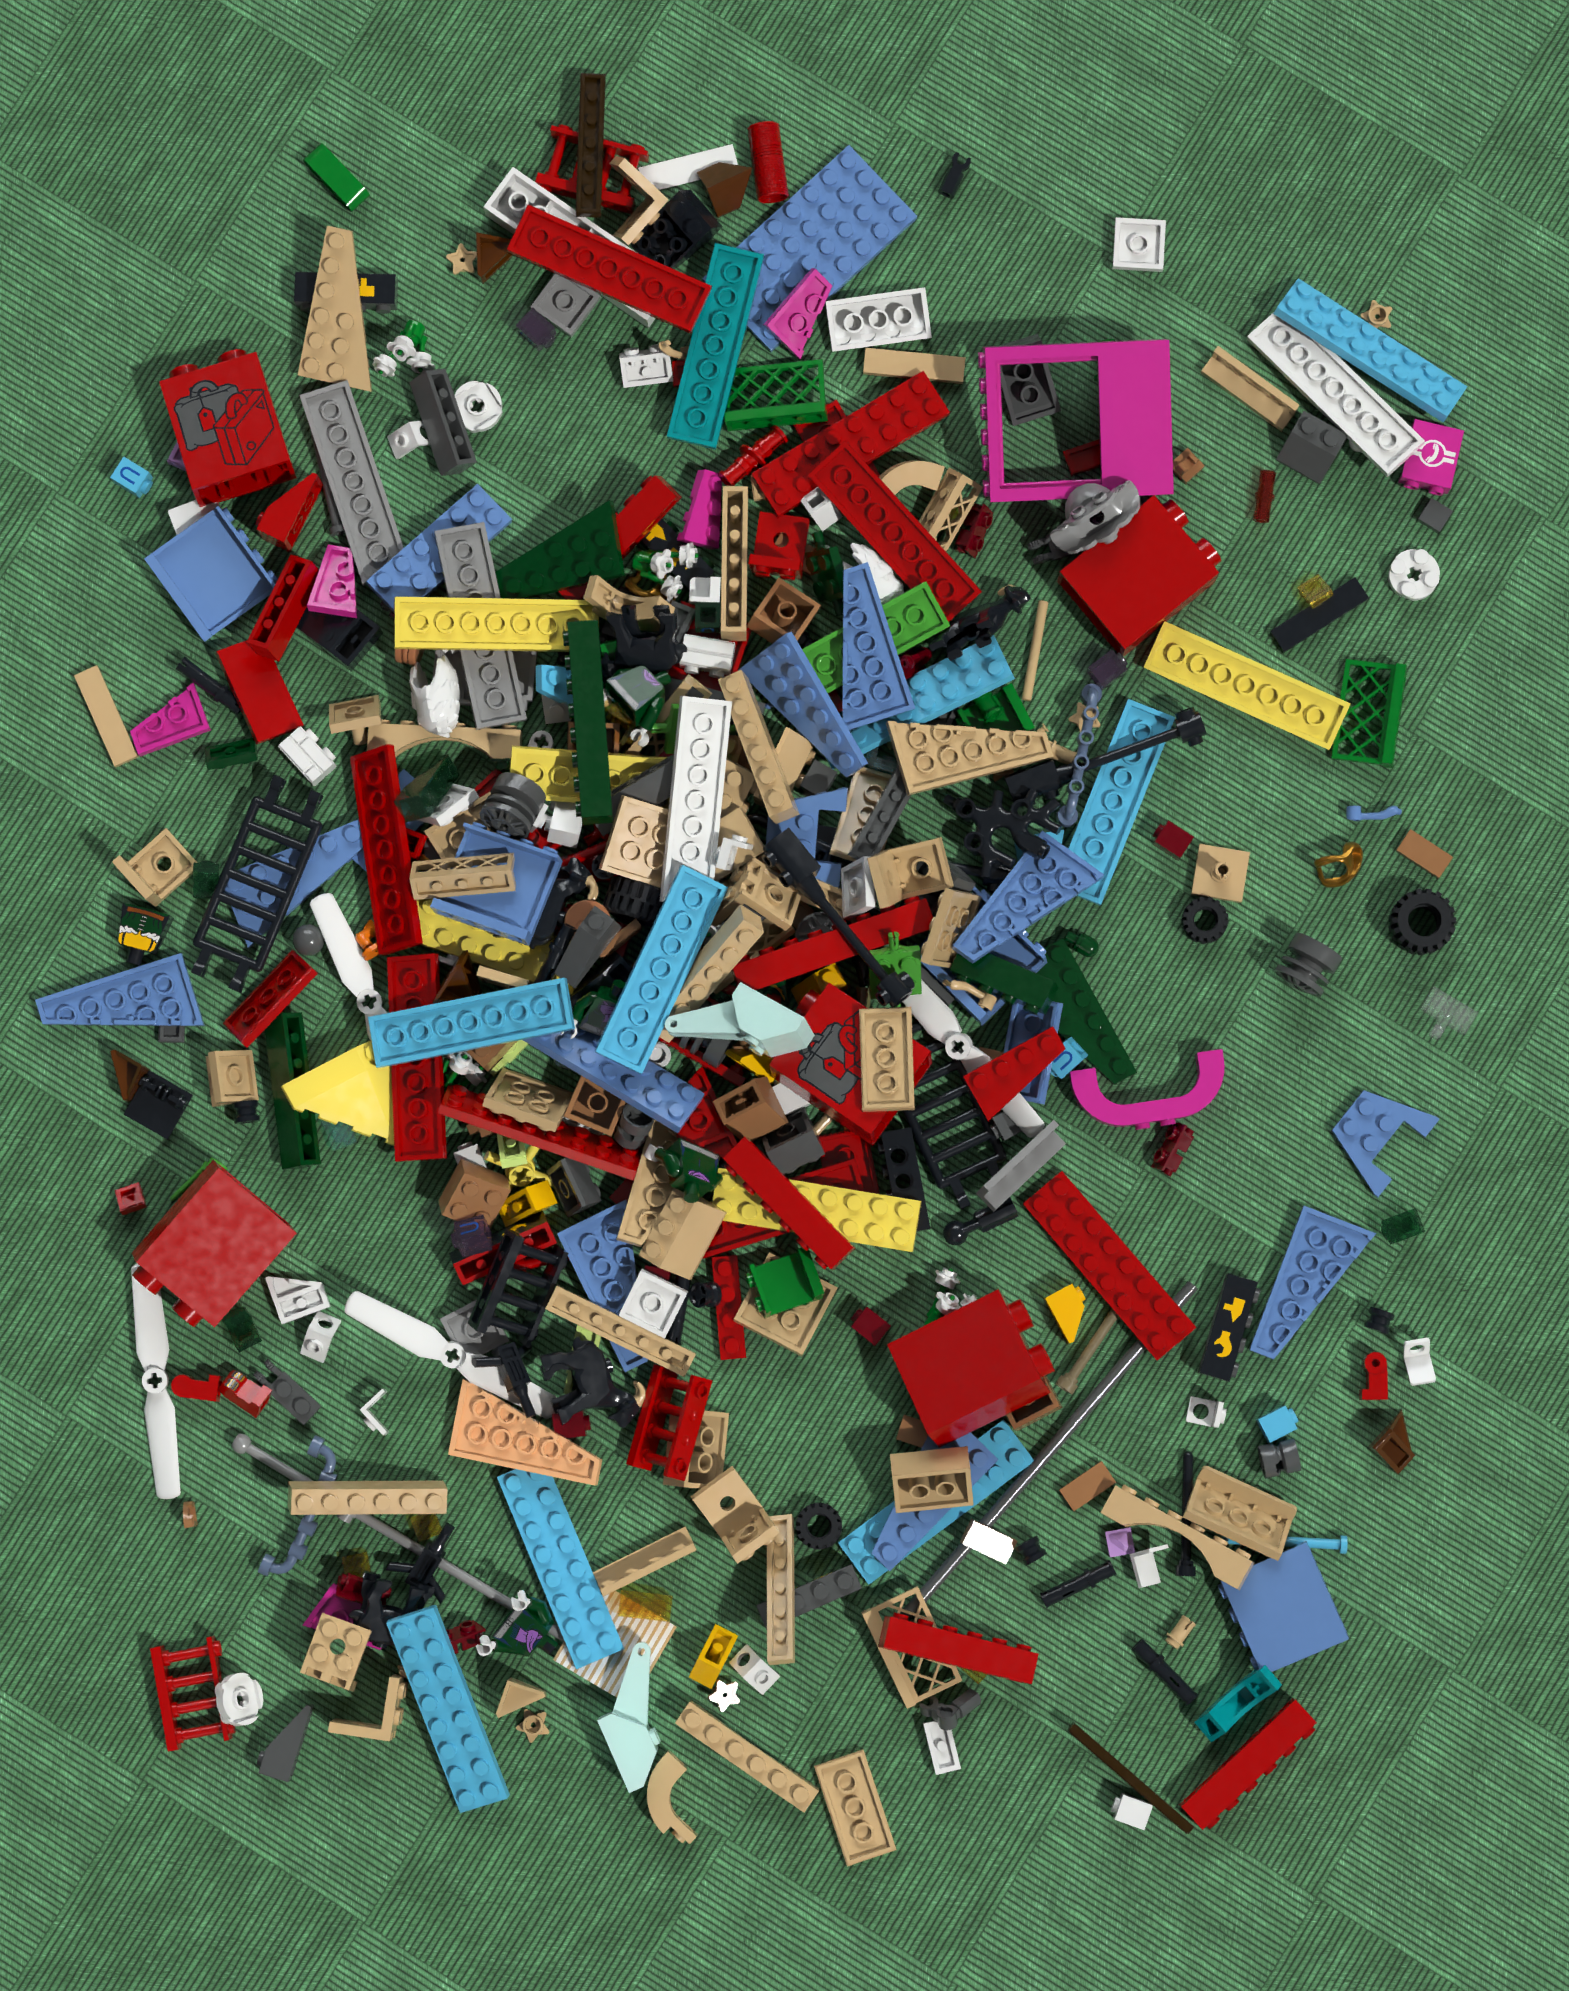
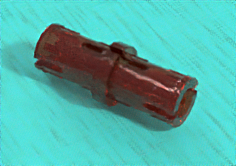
[1253,470,1276,523]

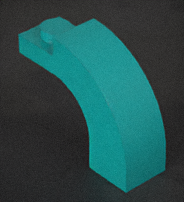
[1194,1665,1282,1742]

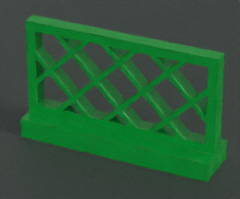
[724,359,828,431]
[1331,659,1407,768]

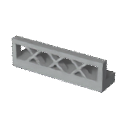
[976,1120,1066,1212]

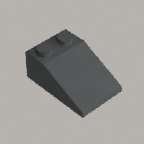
[1000,334,1061,426]

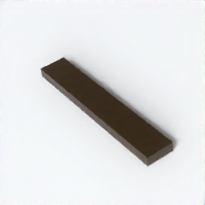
[576,73,606,218]
[1068,1722,1194,1834]

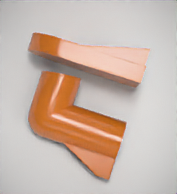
[355,920,379,961]

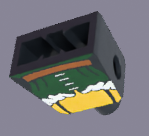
[118,902,174,966]

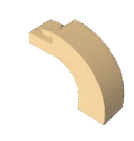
[879,460,945,495]
[583,575,675,632]
[647,1750,698,1844]

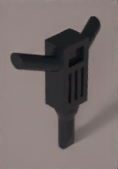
[472,1342,536,1418]
[385,1522,455,1605]

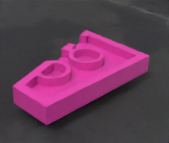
[763,268,832,359]
[677,469,722,550]
[307,544,357,618]
[130,683,211,757]
[303,1583,382,1650]

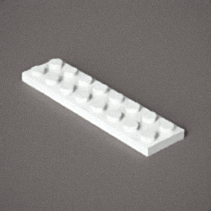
[1247,312,1425,477]
[660,696,732,902]

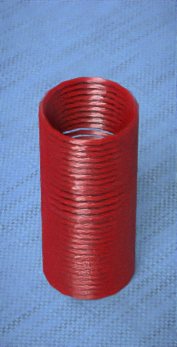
[747,121,789,203]

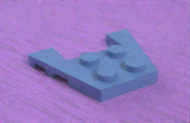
[766,787,848,887]
[1331,1090,1439,1198]

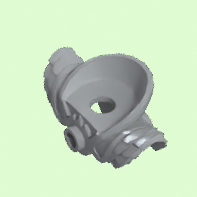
[1050,480,1140,554]

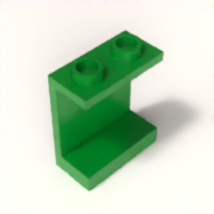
[955,683,1035,731]
[745,1247,825,1318]

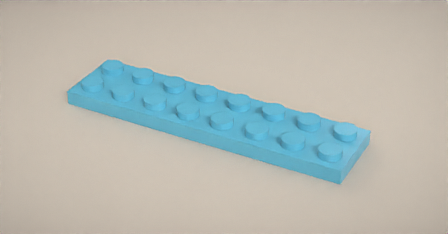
[1273,278,1467,423]
[826,635,1015,769]
[1068,699,1175,906]
[594,865,728,1074]
[368,978,575,1068]
[838,1419,1034,1585]
[497,1469,624,1670]
[386,1605,510,1813]

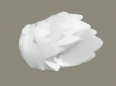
[842,543,904,605]
[409,655,460,738]

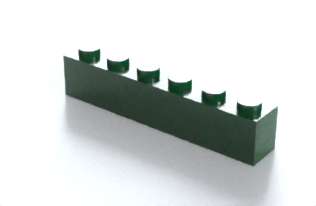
[265,1012,321,1170]

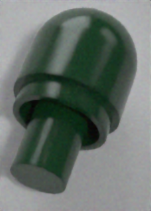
[1064,931,1099,957]

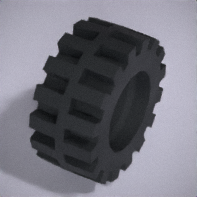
[1181,897,1228,944]
[796,1503,842,1550]

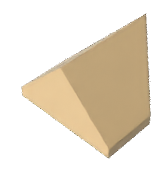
[496,1677,547,1718]

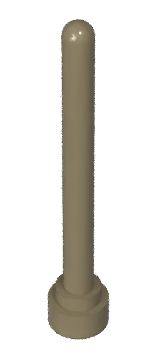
[1055,1309,1118,1395]

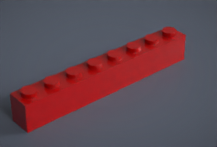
[731,896,933,990]

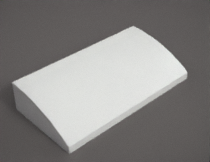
[825,287,932,352]

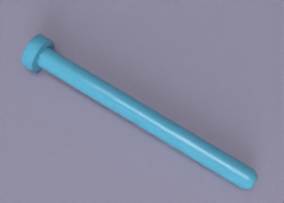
[1222,1535,1347,1554]

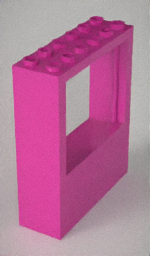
[978,339,1174,502]

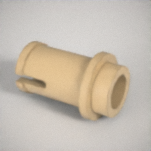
[1049,740,1077,765]
[1165,1615,1196,1650]

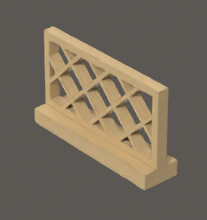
[861,1586,962,1709]

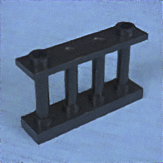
[467,1228,569,1348]

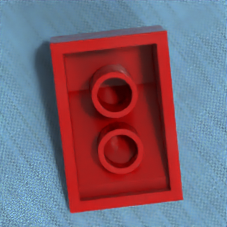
[256,473,323,552]

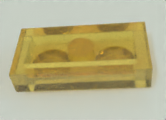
[618,1590,673,1622]

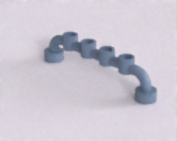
[1056,683,1102,827]
[258,1435,338,1577]

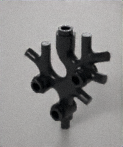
[943,789,1062,879]

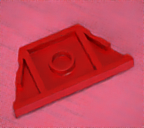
[674,1067,737,1158]

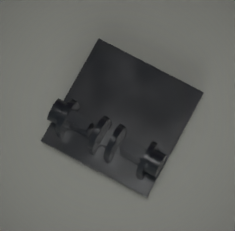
[123,1070,193,1140]

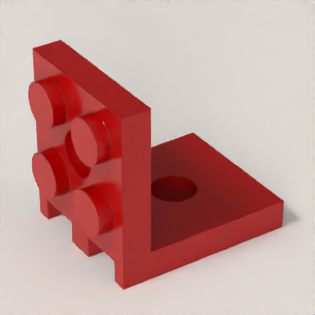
[748,511,810,581]

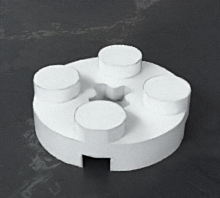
[455,381,503,433]
[1388,549,1440,601]
[215,1673,263,1726]

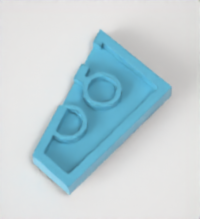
[536,664,604,705]

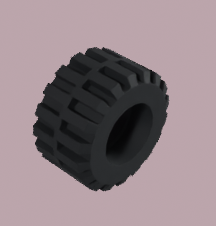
[603,876,663,927]
[1388,888,1456,955]

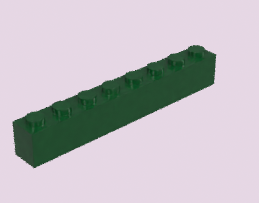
[563,620,613,825]

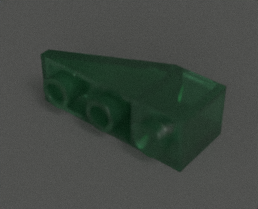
[394,754,459,822]

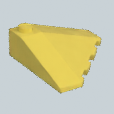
[281,1040,394,1146]

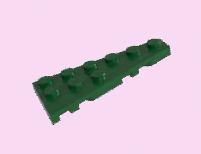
[495,500,625,599]
[1037,938,1137,1085]

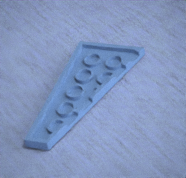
[842,562,915,730]
[738,632,868,777]
[225,819,363,948]
[952,830,1104,964]
[35,953,205,1026]
[557,1199,648,1372]
[1249,1206,1376,1359]
[872,1432,999,1571]

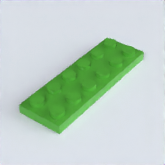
[802,581,950,693]

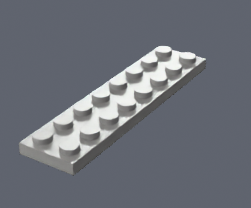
[299,380,404,585]
[434,522,527,730]

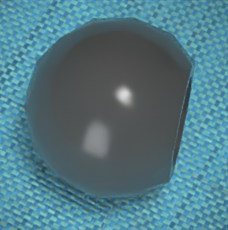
[292,924,325,956]

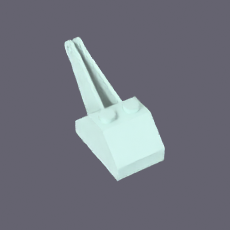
[665,982,815,1058]
[597,1642,661,1793]

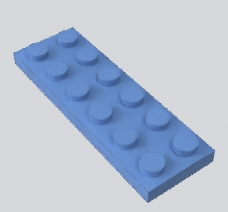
[366,484,512,612]

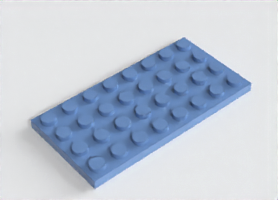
[702,145,917,352]

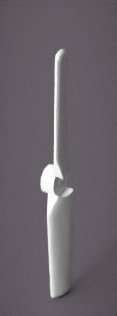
[310,893,388,1040]
[903,979,1045,1138]
[131,1264,181,1499]
[345,1291,556,1419]

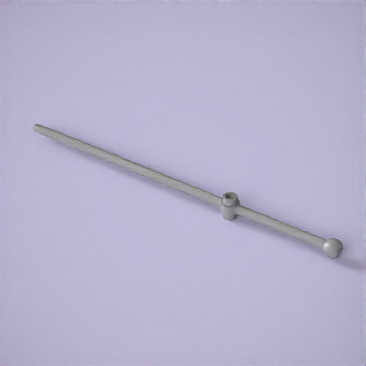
[231,1434,564,1642]

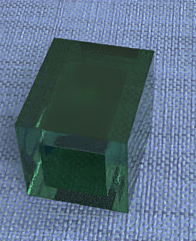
[695,602,721,633]

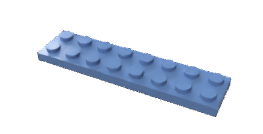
[523,1023,705,1133]

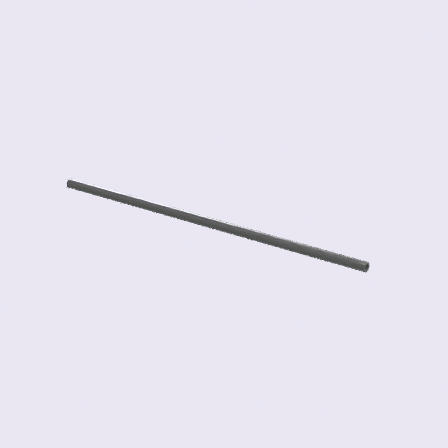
[900,1281,1198,1621]

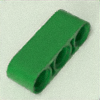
[303,143,370,212]

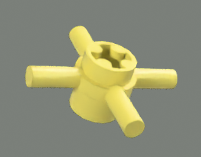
[484,1145,553,1192]

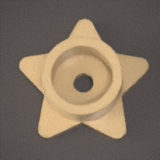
[446,243,477,275]
[1360,300,1392,328]
[1068,702,1101,732]
[516,1709,549,1743]

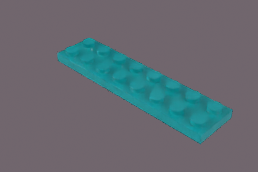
[667,243,764,450]

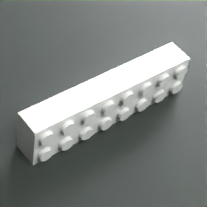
[483,167,656,328]

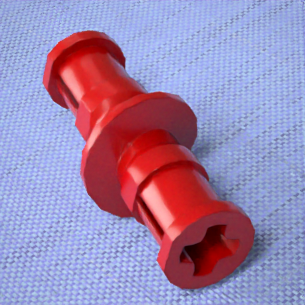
[718,424,788,486]

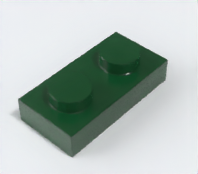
[205,738,258,770]

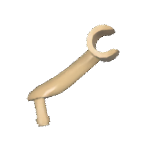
[658,340,689,360]
[942,979,997,1011]

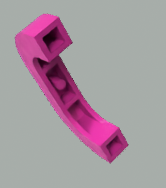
[1069,1049,1225,1130]

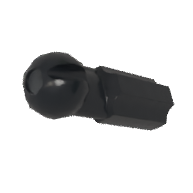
[943,1197,1019,1246]

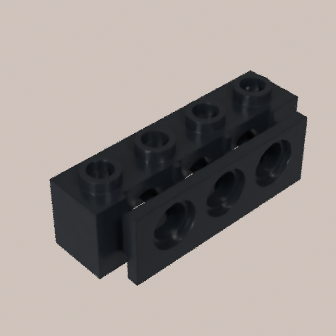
[877,1127,931,1232]

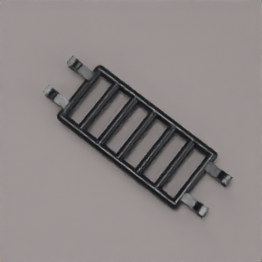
[191,775,324,993]
[903,1021,1007,1209]

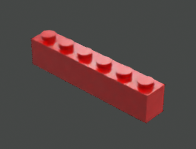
[558,475,682,600]
[723,1136,855,1270]
[878,1613,1039,1684]
[1179,1698,1317,1830]

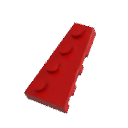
[963,1026,1066,1121]

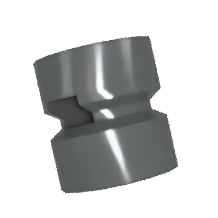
[614,1103,655,1149]
[1258,1438,1301,1479]

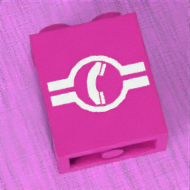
[1398,419,1464,496]

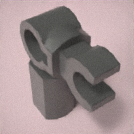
[919,1688,981,1730]

